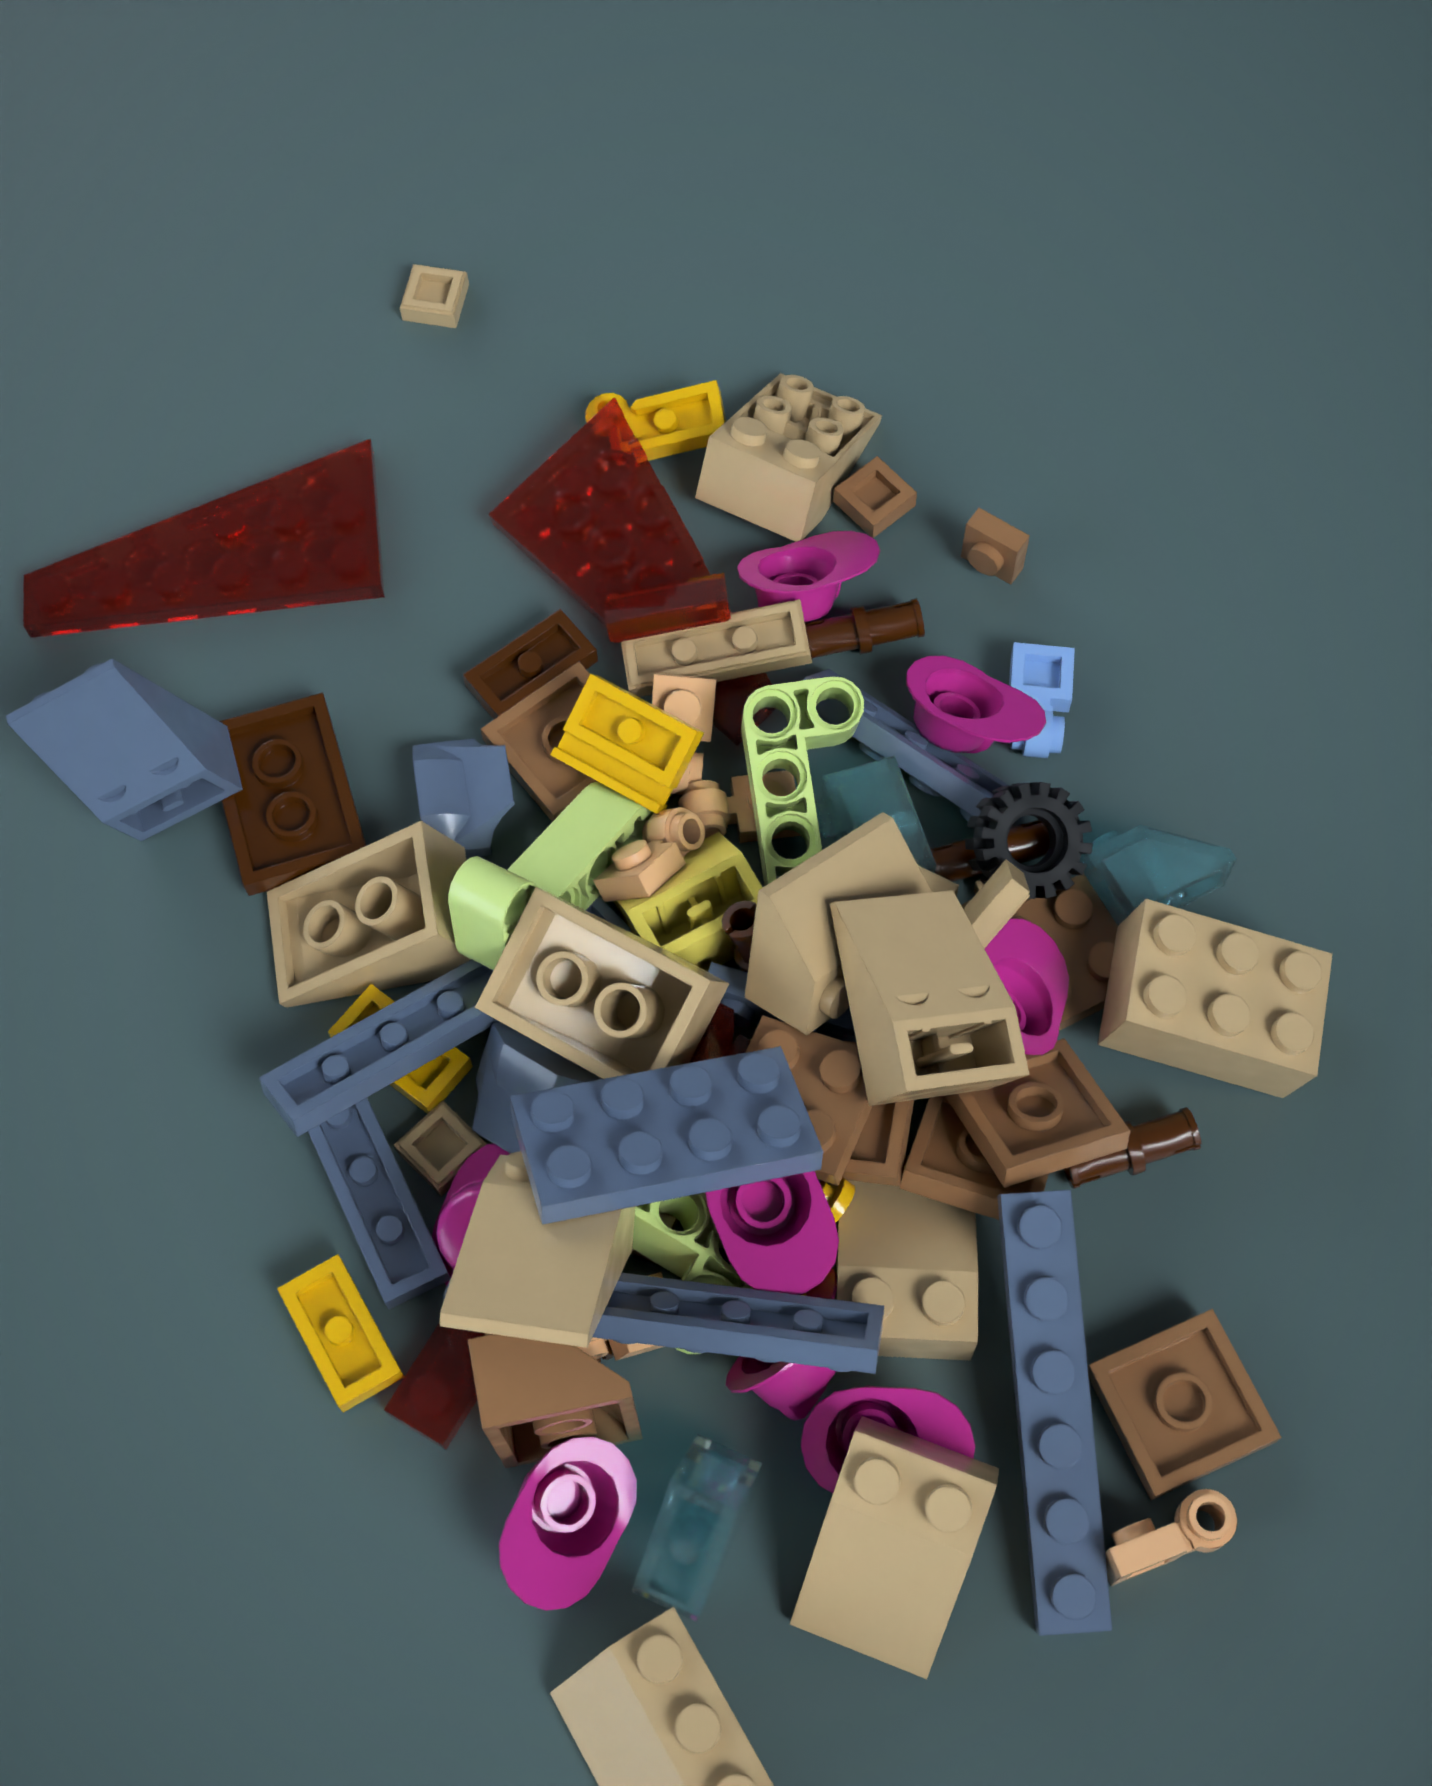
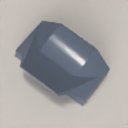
[412,739,515,860]
[472,1021,602,1154]

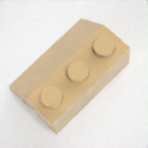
[744,812,932,1035]
[550,1607,774,1786]

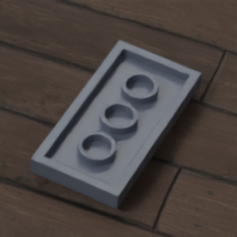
[510,1046,823,1225]

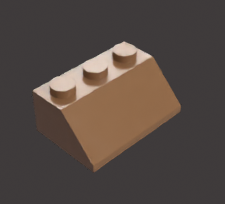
[468,1333,643,1468]

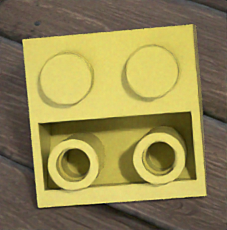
[613,832,763,972]

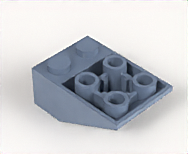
[6,658,243,841]

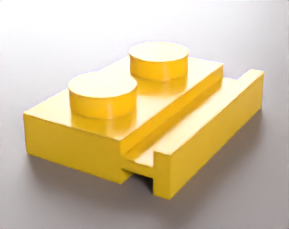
[550,674,704,814]

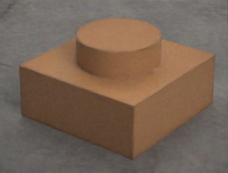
[833,456,917,538]
[961,507,1030,585]

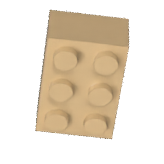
[1098,899,1333,1098]

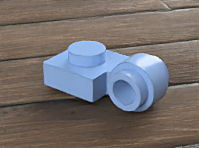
[1009,642,1075,759]

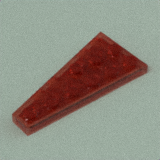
[488,397,775,746]
[23,438,385,638]

